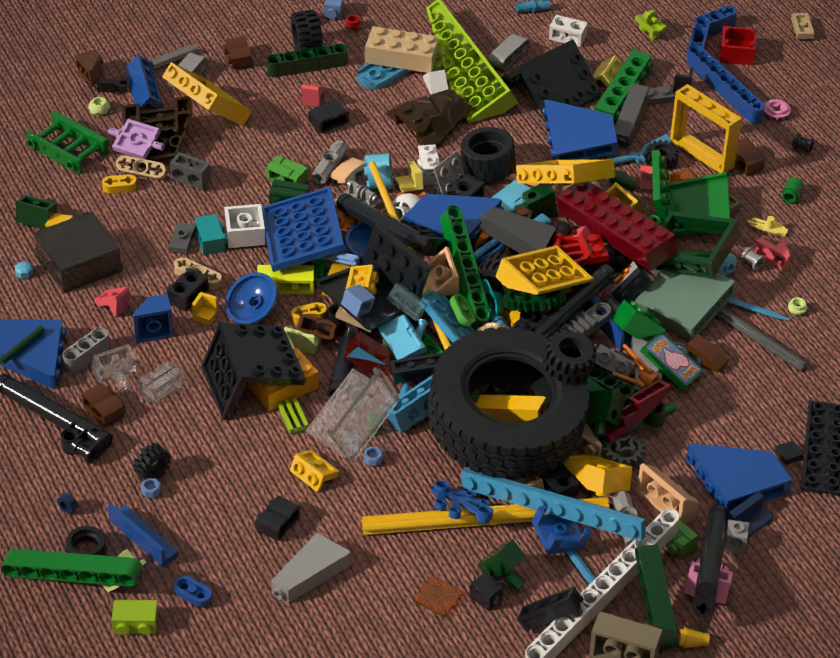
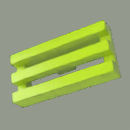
[277,397,309,434]

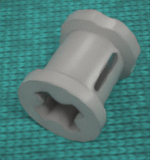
[741,247,765,271]

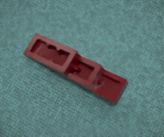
[603,379,672,443]

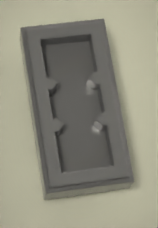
[169,222,195,254]

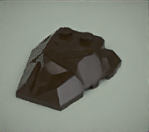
[386,88,473,147]
[122,96,193,161]

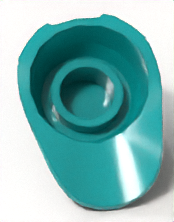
[481,279,504,320]

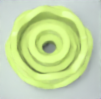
[88,97,111,116]

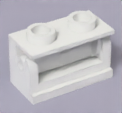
[417,144,440,185]

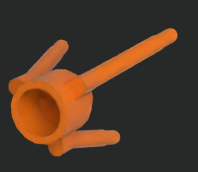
[612,344,659,388]

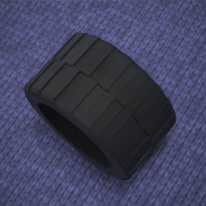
[460,127,516,183]

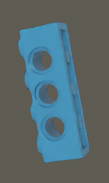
[384,376,432,433]

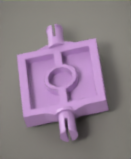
[108,119,165,159]

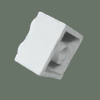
[224,204,265,248]

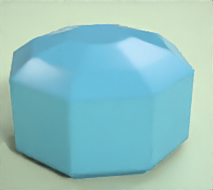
[15,261,33,279]

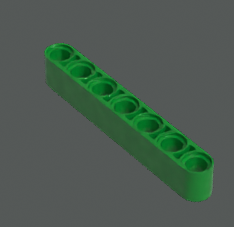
[440,205,490,329]
[1,549,142,587]

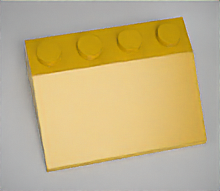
[495,246,593,295]

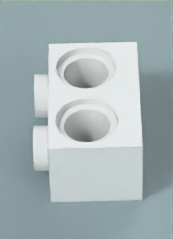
[549,15,588,47]

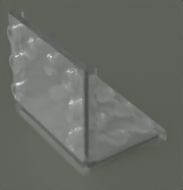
[306,367,400,463]

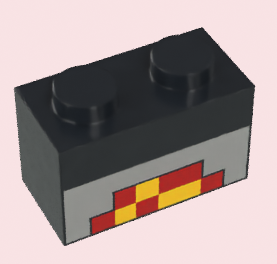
[607,261,653,303]

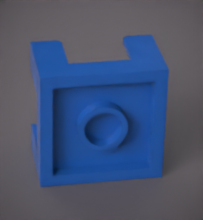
[531,505,591,555]

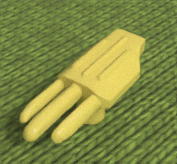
[747,216,788,237]

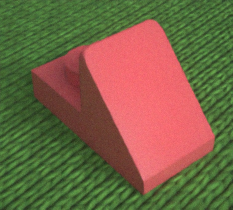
[301,84,324,107]
[640,166,653,189]
[755,238,790,271]
[94,287,130,317]

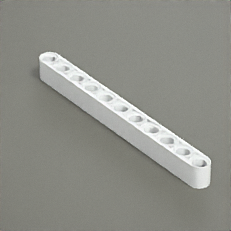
[525,509,679,658]

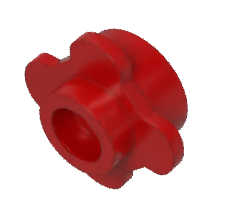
[344,15,361,30]

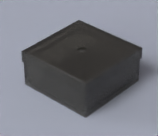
[34,211,123,294]

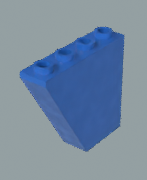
[542,100,620,160]
[405,194,502,244]
[0,319,66,389]
[686,443,792,513]

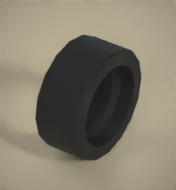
[65,526,107,556]

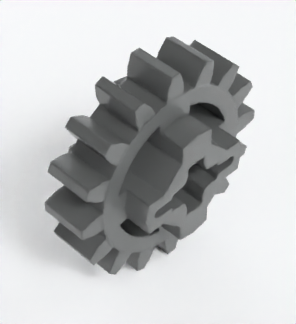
[602,431,646,468]

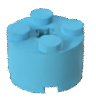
[364,153,393,191]

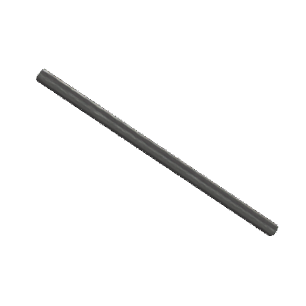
[638,264,808,371]

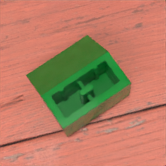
[611,300,666,339]

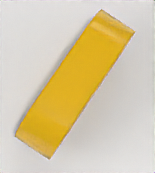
[102,175,137,193]
[291,302,327,325]

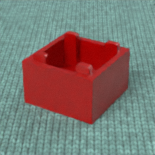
[720,26,757,66]

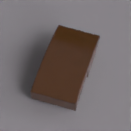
[686,334,729,372]

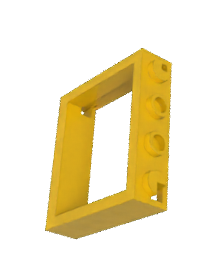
[162,62,252,126]
[670,84,742,173]
[516,159,615,184]

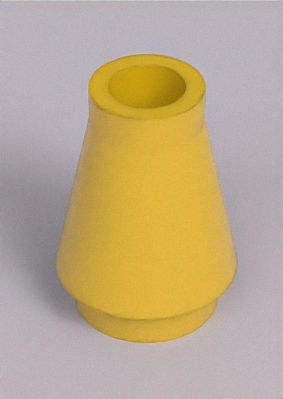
[677,627,710,648]

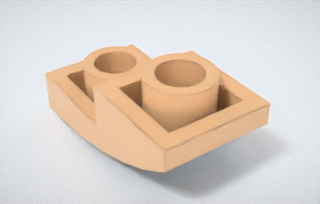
[330,158,365,184]

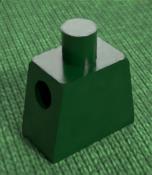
[514,183,558,219]
[585,389,626,438]

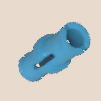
[516,0,550,13]

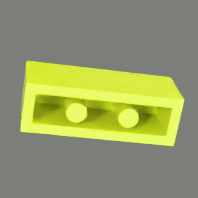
[257,265,314,294]

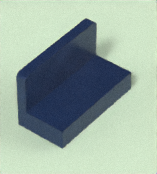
[729,492,773,538]

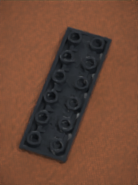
[801,400,840,495]

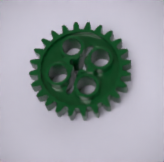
[503,288,566,312]

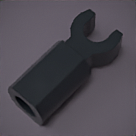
[97,79,127,92]

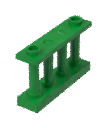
[26,111,109,174]

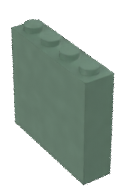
[634,253,735,341]

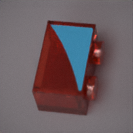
[343,331,392,376]

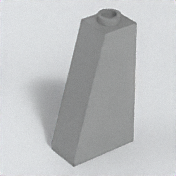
[271,533,351,604]

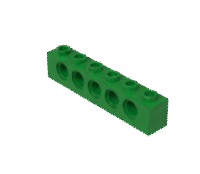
[594,49,653,124]

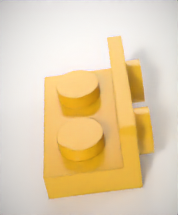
[346,265,379,296]
[290,450,339,492]

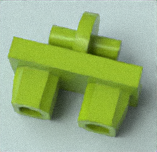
[635,10,667,40]

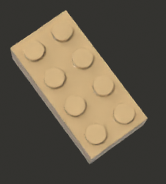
[365,26,439,73]

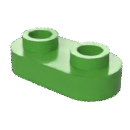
[449,293,476,327]

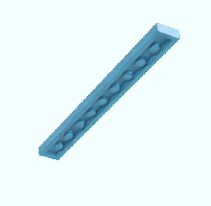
[462,468,645,541]

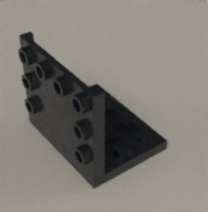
[501,39,602,121]
[316,223,432,330]
[201,323,306,420]

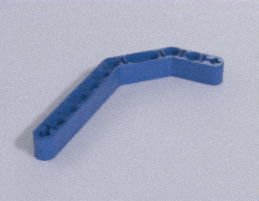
[686,6,765,124]

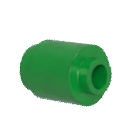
[782,177,804,203]

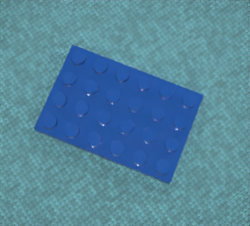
[262,186,345,272]

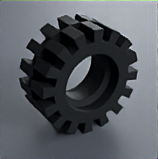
[646,140,679,170]
[132,443,172,480]

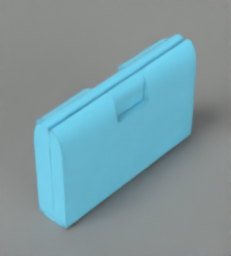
[491,180,531,213]
[378,314,427,360]

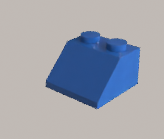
[133,294,174,344]

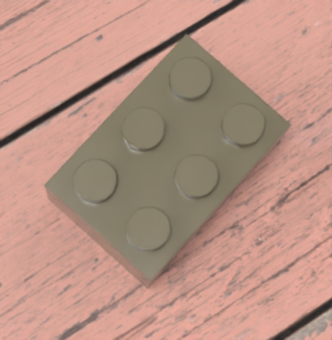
[589,611,662,658]

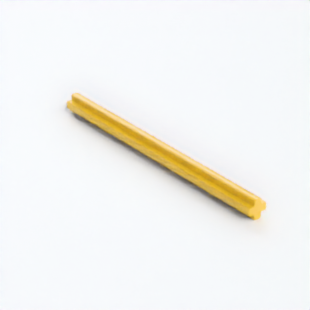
[362,497,610,535]

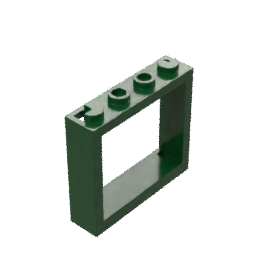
[654,211,740,278]

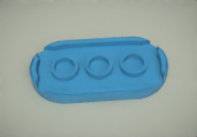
[357,63,411,89]
[421,290,475,343]

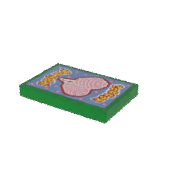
[640,333,704,390]

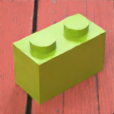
[112,600,158,635]

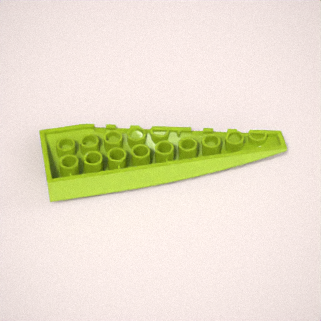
[426,0,519,123]

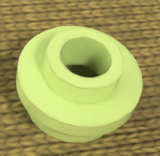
[788,297,807,315]

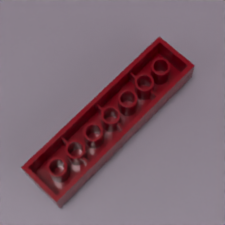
[555,181,679,271]

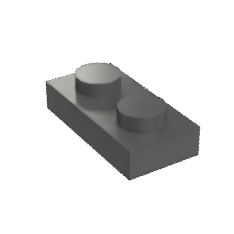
[649,86,675,105]

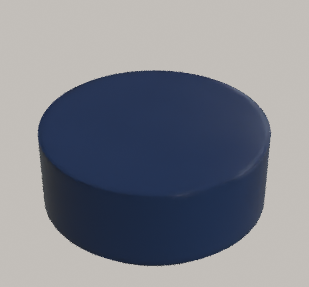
[57,493,78,514]

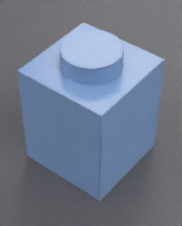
[324,0,344,20]
[341,284,375,317]

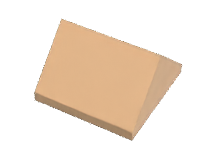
[426,247,459,296]

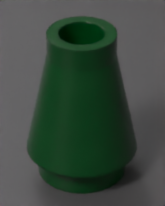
[609,170,637,191]

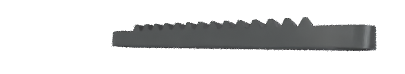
[493,302,612,395]

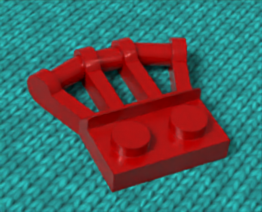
[552,233,609,267]

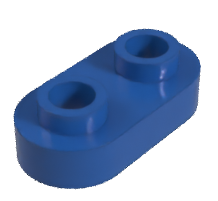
[173,575,212,607]

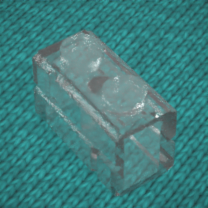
[138,361,185,405]

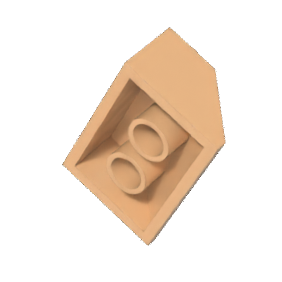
[637,463,699,524]

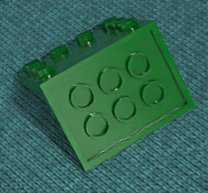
[652,149,730,237]

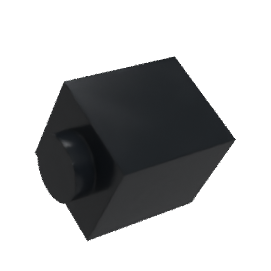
[470,572,504,611]

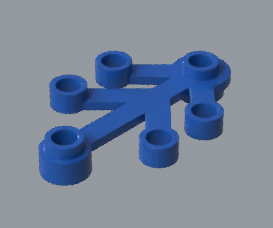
[432,481,494,524]

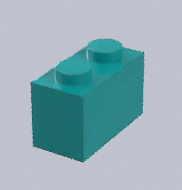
[195,214,228,256]

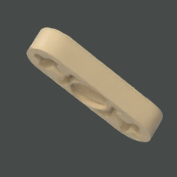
[116,155,168,180]
[174,258,222,290]

